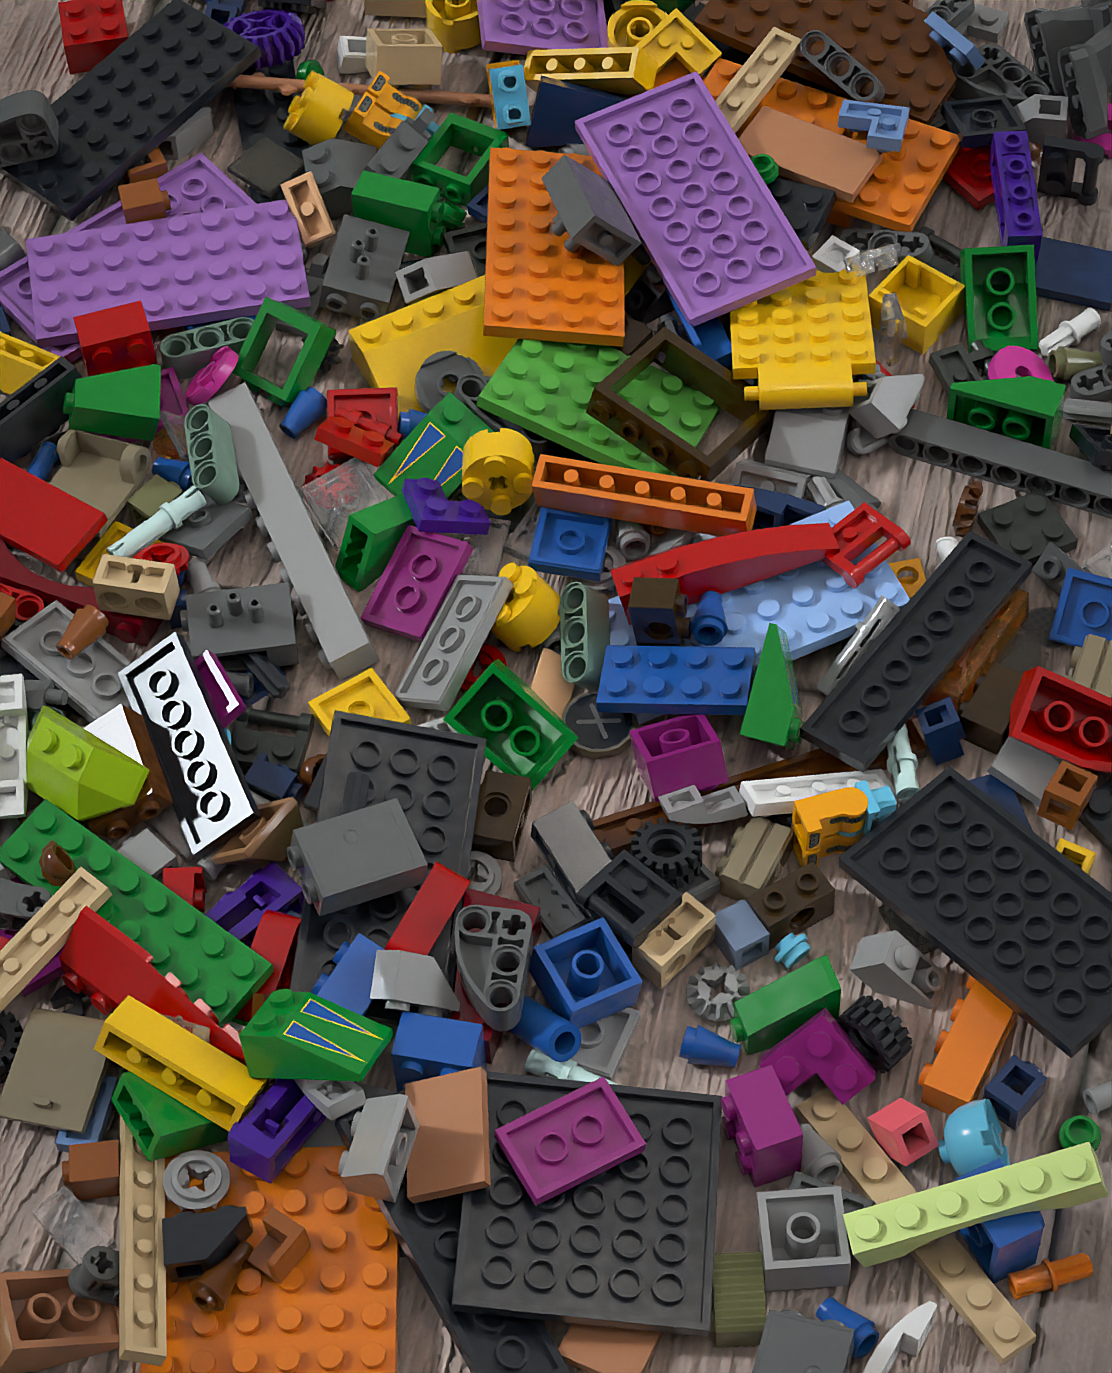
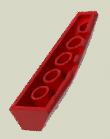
[610,523,840,626]
[1009,666,1112,773]
[59,906,270,1082]

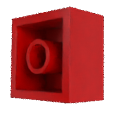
[58,0,129,75]
[73,300,157,377]

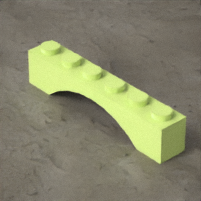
[843,1142,1109,1268]

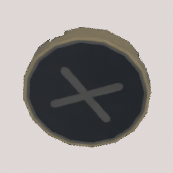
[562,691,636,759]

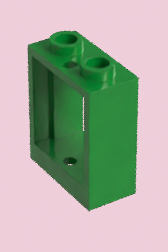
[412,112,509,207]
[231,297,337,407]

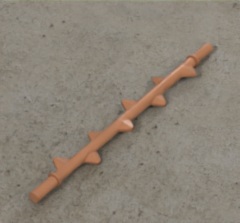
[226,72,493,110]

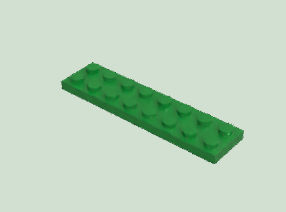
[0,799,275,1028]

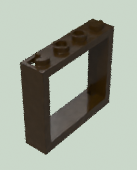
[586,327,776,482]

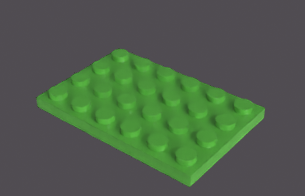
[476,339,722,477]

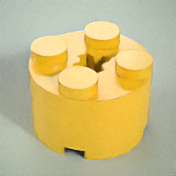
[425,0,482,54]
[607,0,668,72]
[283,71,354,146]
[462,428,534,516]
[490,562,560,652]

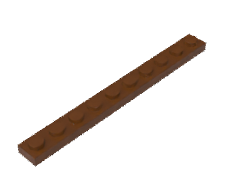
[592,719,927,856]

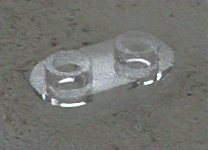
[843,242,904,278]

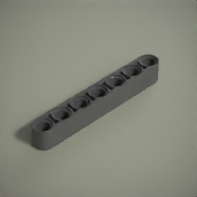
[889,409,1112,518]

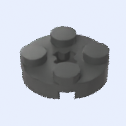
[414,350,484,413]

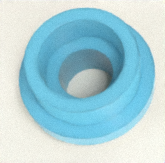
[774,933,812,969]

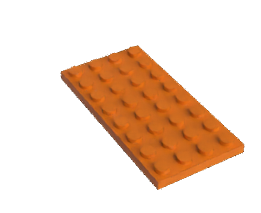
[703,58,960,232]
[483,147,625,347]

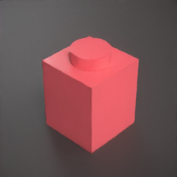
[867,1097,939,1166]

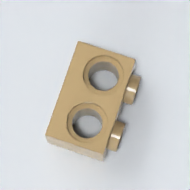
[92,554,180,620]
[632,892,716,989]

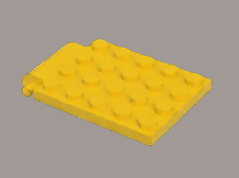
[729,269,876,410]

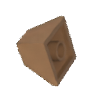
[211,797,304,865]

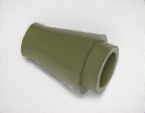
[1047,346,1103,381]

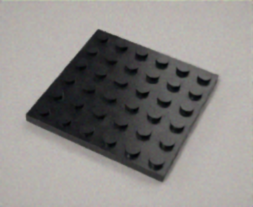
[451,1071,723,1337]

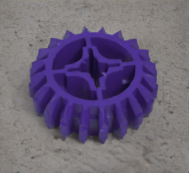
[223,8,305,70]

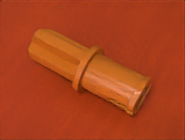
[1007,1253,1093,1300]

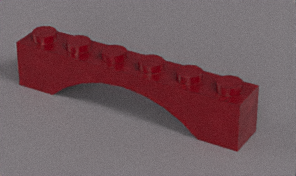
[0,537,164,647]

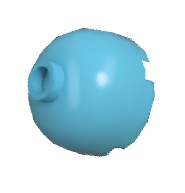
[938,1098,1010,1176]

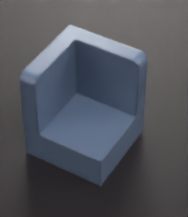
[713,900,770,971]

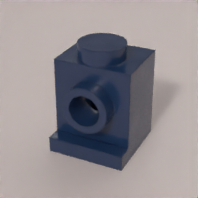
[915,697,966,766]
[245,752,306,805]
[983,1055,1047,1131]

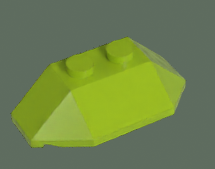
[27,705,150,821]

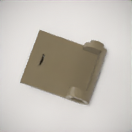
[49,429,151,538]
[0,1008,117,1135]

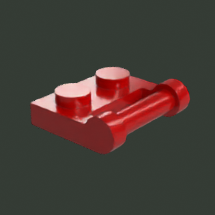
[820,502,911,589]

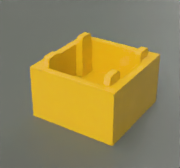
[868,255,965,355]

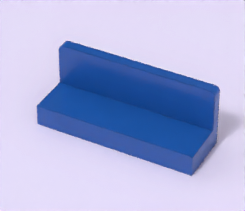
[666,289,732,367]

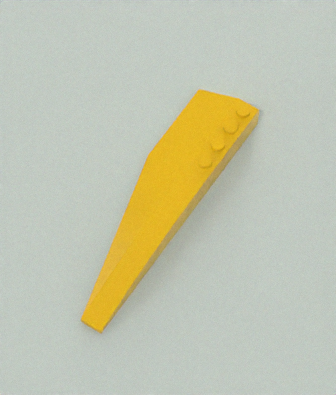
[348,255,651,422]

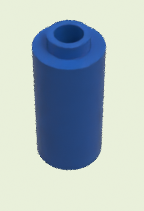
[507,996,582,1062]

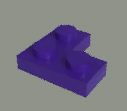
[402,478,491,535]

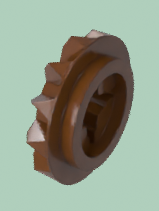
[952,480,983,537]

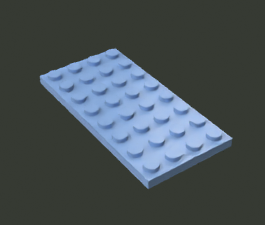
[608,500,910,725]

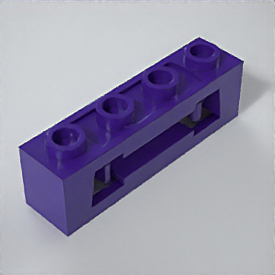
[989,131,1043,262]
[204,861,304,948]
[227,1078,357,1184]

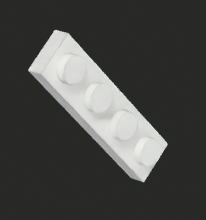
[739,769,896,817]

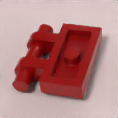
[314,407,403,467]

